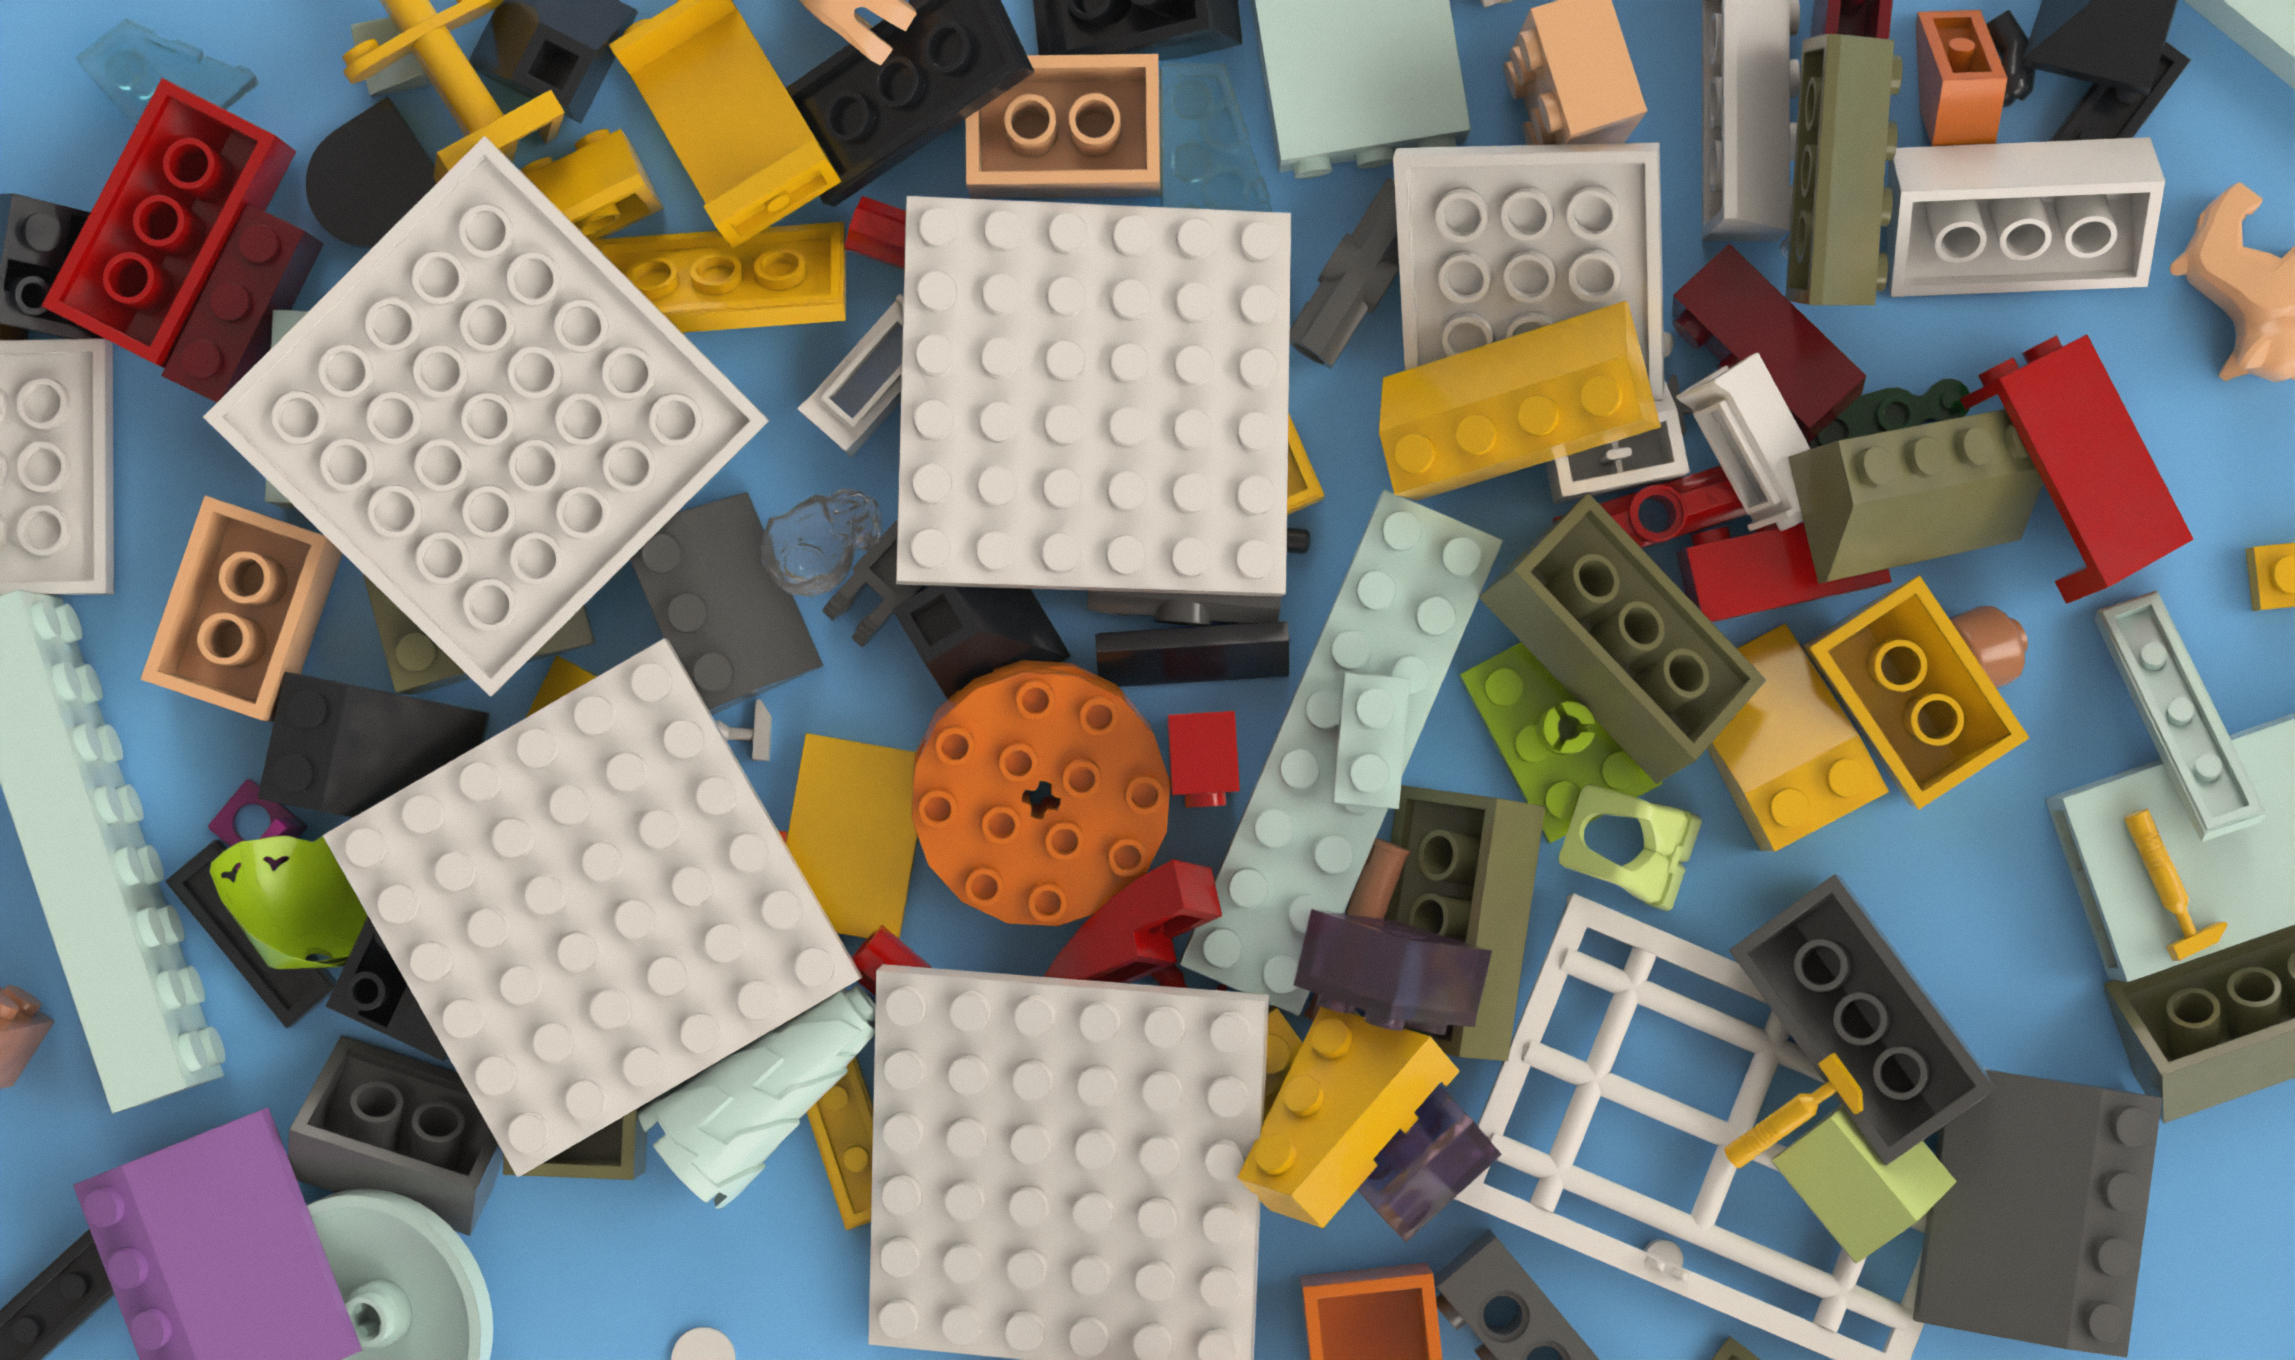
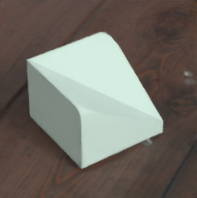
[350,17,432,97]

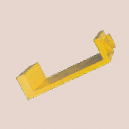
[609,0,842,248]

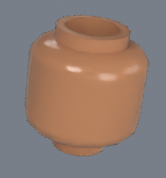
[1949,606,2028,689]

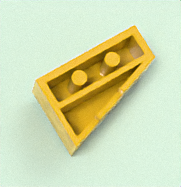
[1237,1005,1460,1228]

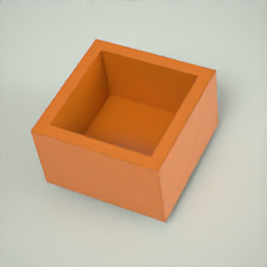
[1299,1262,1443,1360]

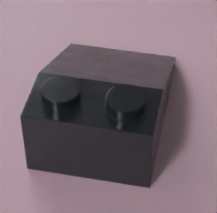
[1033,0,1243,61]
[257,672,490,817]

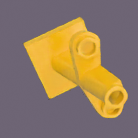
[342,0,565,183]

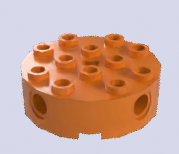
[911,660,1171,926]

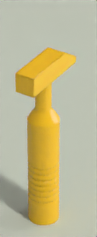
[2124,808,2227,961]
[1724,1052,1863,1168]

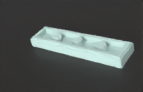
[2094,590,2267,842]

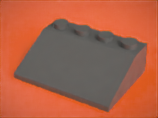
[1913,1069,2162,1357]

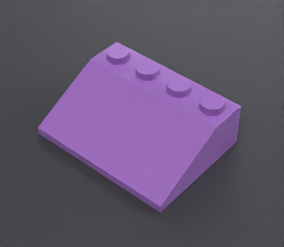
[73,1107,362,1360]

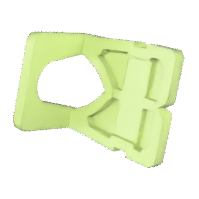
[1559,784,1702,912]

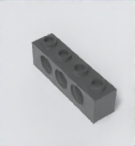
[1434,1229,1599,1360]

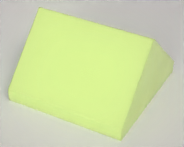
[1771,1104,1957,1263]

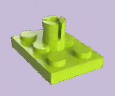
[1458,642,1663,843]

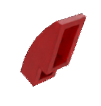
[1043,859,1222,983]

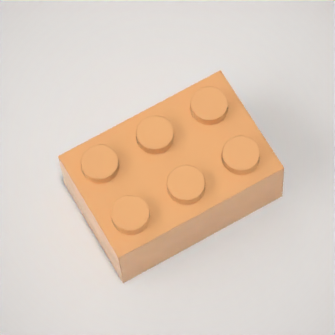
[1504,0,1647,145]
[965,54,1160,199]
[141,495,343,722]

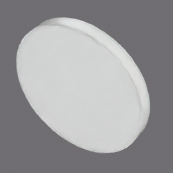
[671,1327,736,1360]

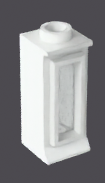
[797,294,903,458]
[1676,352,1810,531]

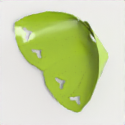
[210,836,368,969]

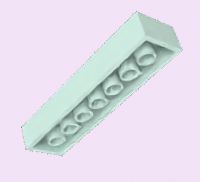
[1179,489,1503,1016]
[0,589,225,1114]

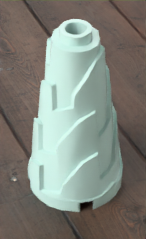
[638,985,876,1209]

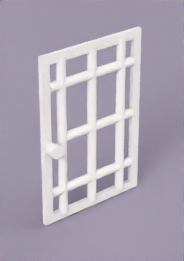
[1448,893,1989,1360]

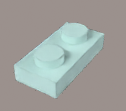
[1332,672,1411,809]

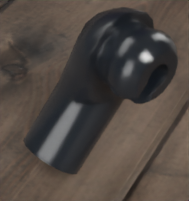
[1986,10,2036,107]

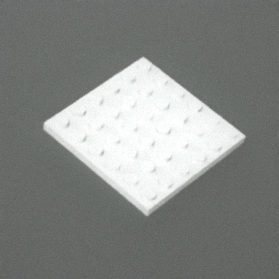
[203,136,770,697]
[896,196,1291,597]
[322,638,863,1178]
[868,964,1269,1360]

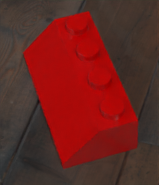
[42,78,297,368]

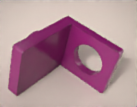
[208,779,308,871]

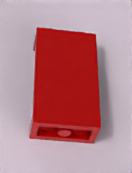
[1960,334,2194,604]

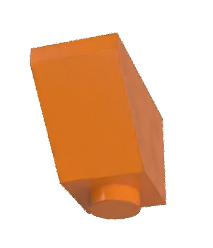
[1916,10,2008,146]

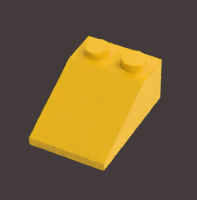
[1707,623,1889,852]

